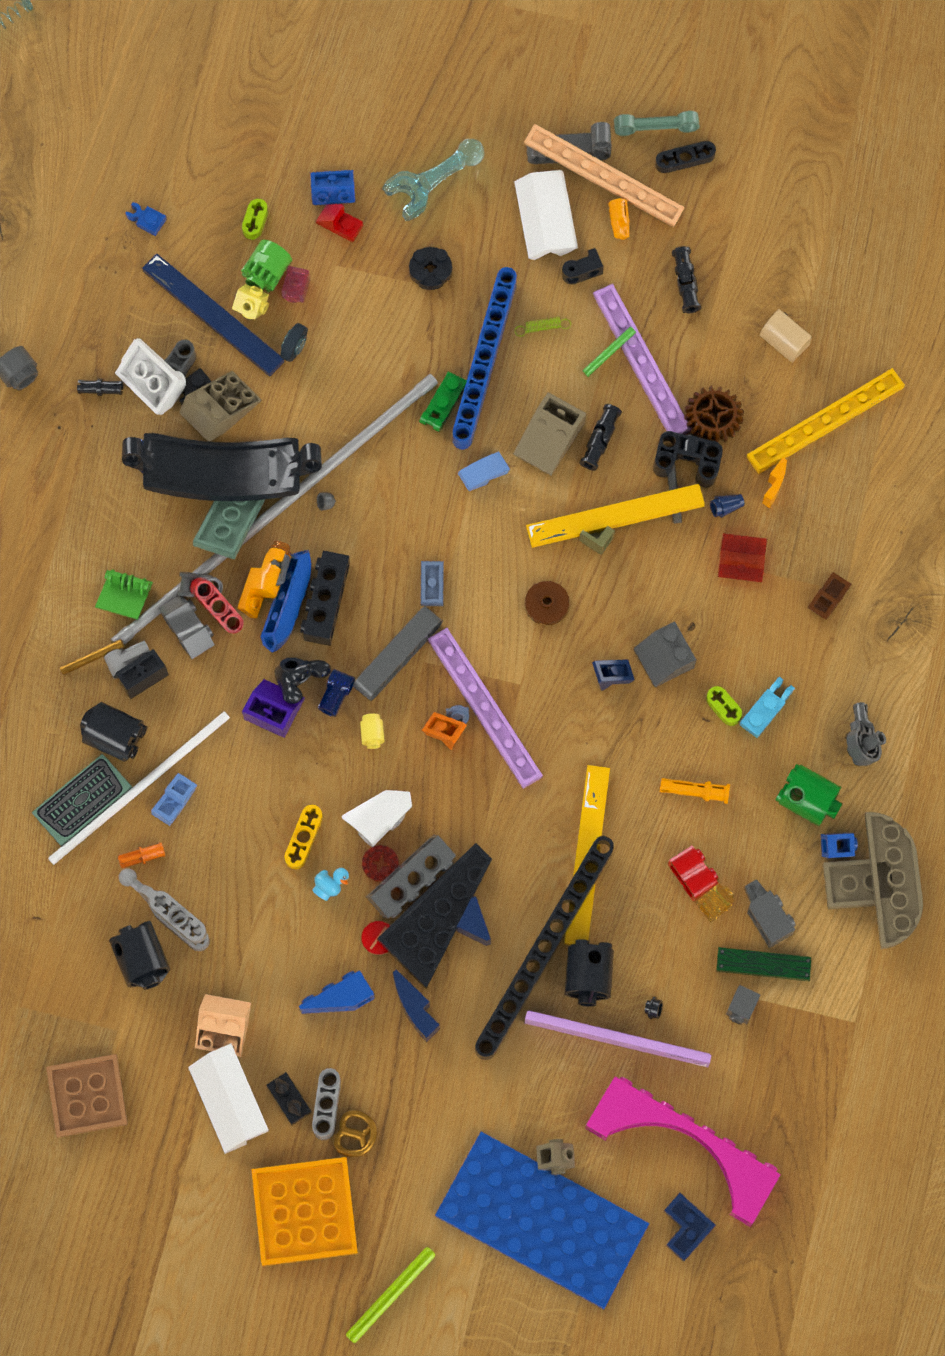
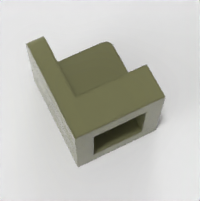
[579,526,615,555]

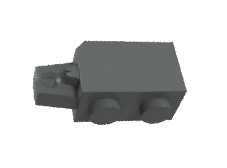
[744,880,796,948]

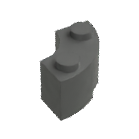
[158,595,215,659]

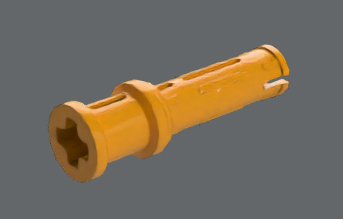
[660,778,730,804]

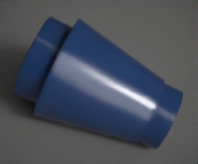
[710,494,745,518]

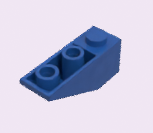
[299,970,375,1014]

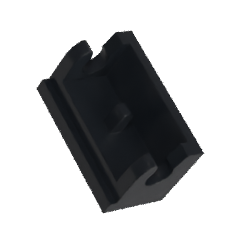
[115,649,169,699]

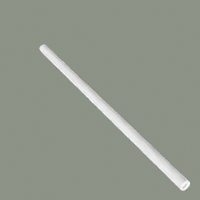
[48,711,230,865]

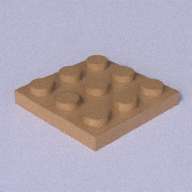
[46,1054,128,1138]

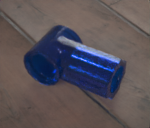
[318,669,355,717]

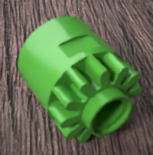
[241,240,292,293]

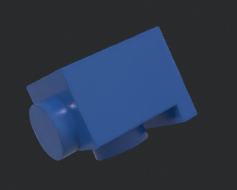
[821,832,858,858]

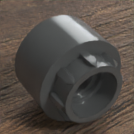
[0,346,38,390]

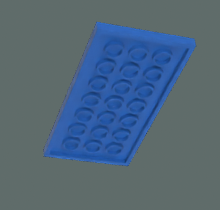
[435,1132,649,1310]

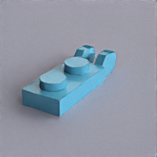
[739,677,795,738]

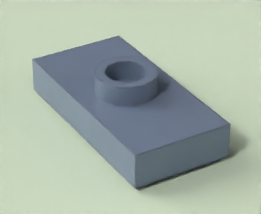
[421,561,444,606]

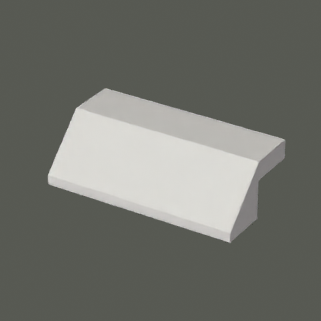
[514,170,578,260]
[188,1044,268,1154]

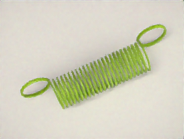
[515,317,571,336]

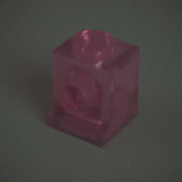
[282,266,310,303]

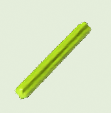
[346,1247,435,1343]

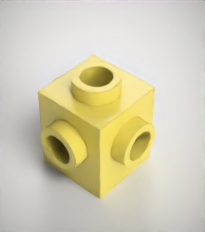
[232,284,269,319]

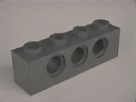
[366,835,456,918]

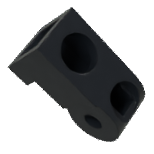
[562,248,604,285]

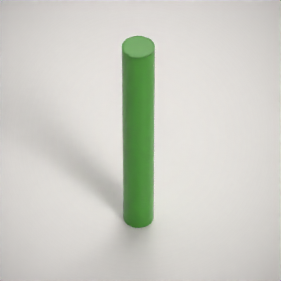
[582,326,636,377]

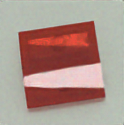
[718,533,767,583]

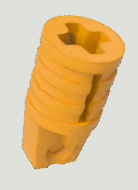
[608,199,630,240]

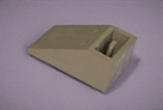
[179,371,261,442]
[513,392,586,476]

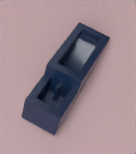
[393,970,440,1042]

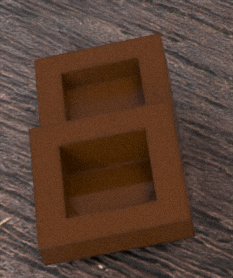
[807,572,852,620]

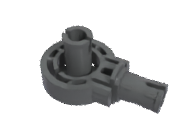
[847,702,886,766]

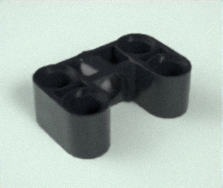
[653,431,723,488]

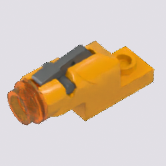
[237,541,291,618]

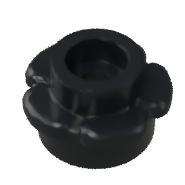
[644,996,663,1019]

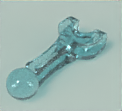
[382,138,485,221]

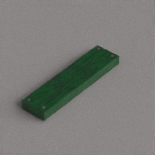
[716,947,812,981]

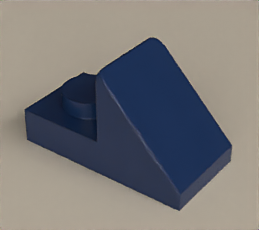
[592,659,635,691]

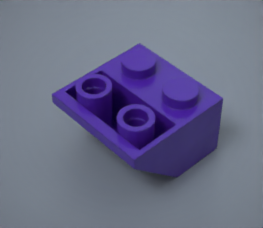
[242,679,305,738]

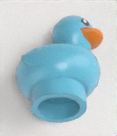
[312,868,349,901]

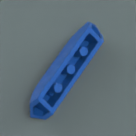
[261,550,311,653]

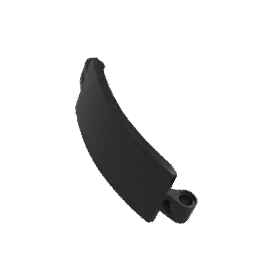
[122,433,322,501]

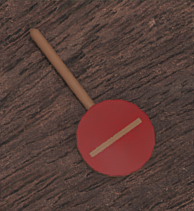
[361,921,390,955]

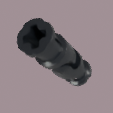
[672,246,701,314]
[579,404,622,471]

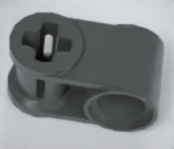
[164,340,196,377]
[177,572,223,597]

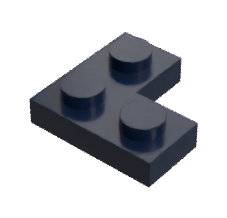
[664,1193,716,1262]

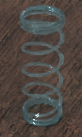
[0,0,34,29]

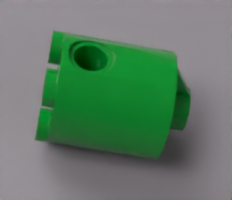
[775,764,843,827]

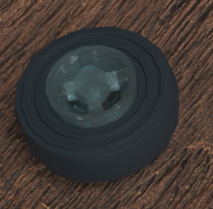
[280,323,308,362]

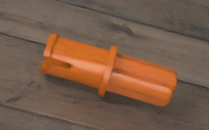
[118,842,165,868]

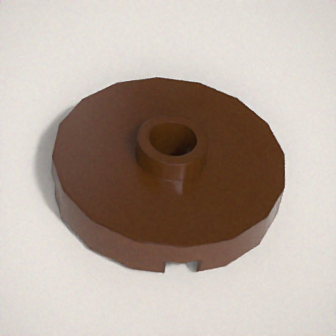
[525,581,569,625]

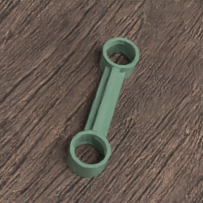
[614,111,700,136]

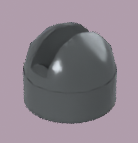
[317,492,336,511]

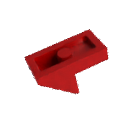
[315,204,364,242]

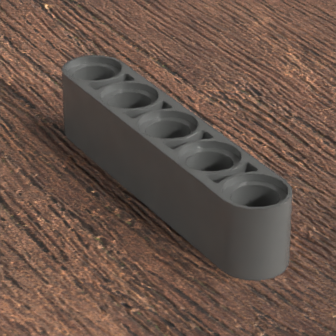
[353,606,443,701]

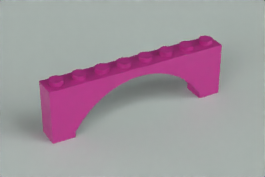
[585,1077,781,1227]

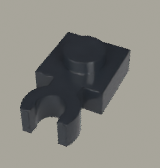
[179,368,212,405]

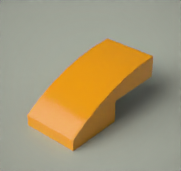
[762,457,787,508]

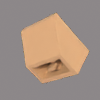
[195,994,251,1057]

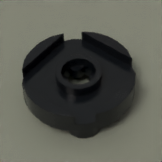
[409,247,452,290]

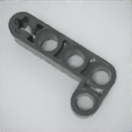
[526,122,612,164]

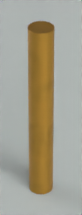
[60,639,125,675]

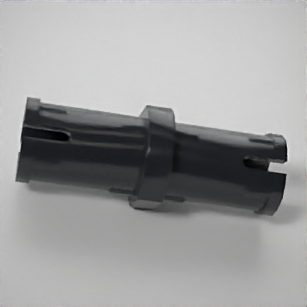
[77,378,123,396]

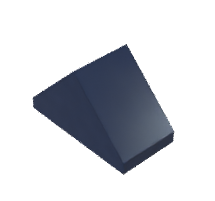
[457,896,491,946]

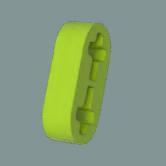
[242,199,268,240]
[706,686,742,726]

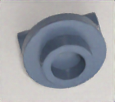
[446,705,469,724]

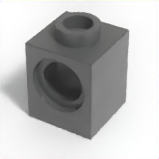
[726,985,760,1025]

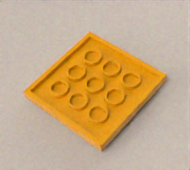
[251,1157,358,1266]

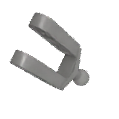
[119,868,210,951]

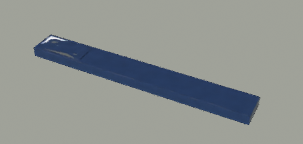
[142,253,284,377]

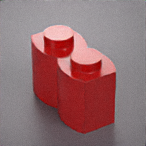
[668,846,719,902]

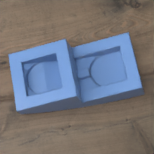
[458,452,510,491]
[151,773,197,826]

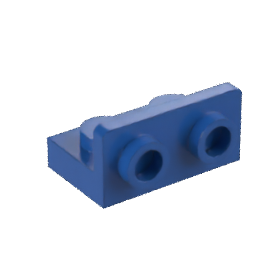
[310,170,355,205]

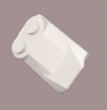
[115,339,186,415]

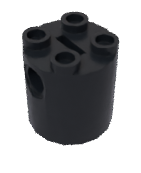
[80,702,148,762]
[109,921,171,990]
[565,939,614,1007]

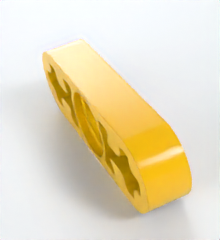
[285,805,323,869]

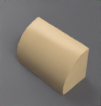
[760,309,812,363]

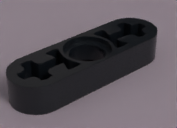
[655,141,716,173]

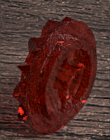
[362,845,399,882]

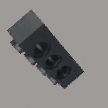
[300,550,350,646]

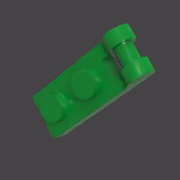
[419,371,467,432]

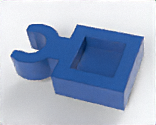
[126,202,167,236]

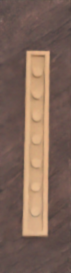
[524,124,685,227]

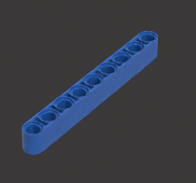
[453,267,517,450]

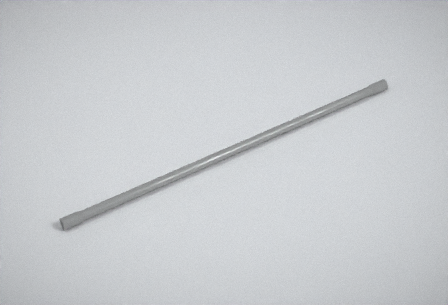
[110,374,438,645]

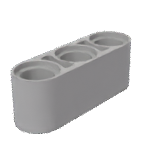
[312,1068,341,1140]

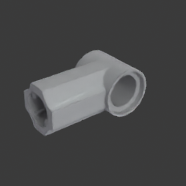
[104,641,150,679]

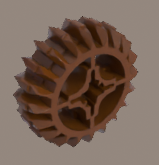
[684,385,744,443]

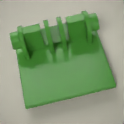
[95,569,153,620]

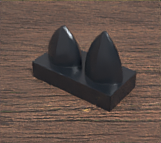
[266,1072,312,1125]

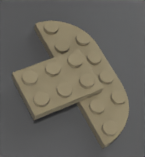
[823,812,923,950]

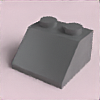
[633,621,696,687]

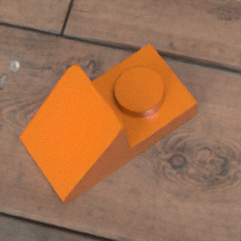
[422,712,467,750]

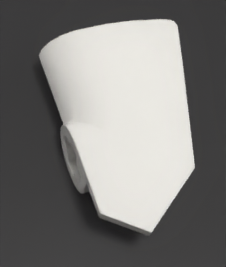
[342,790,412,847]

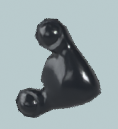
[274,658,331,704]

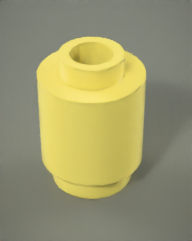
[360,714,385,749]

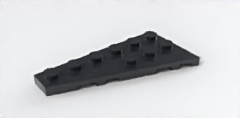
[377,843,492,989]

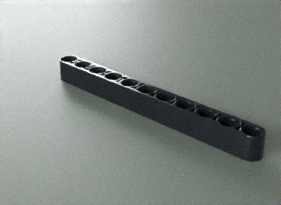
[475,836,614,1060]

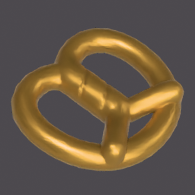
[333,1110,377,1157]

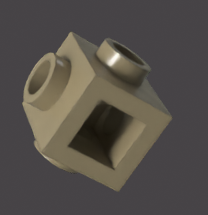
[536,1139,575,1175]

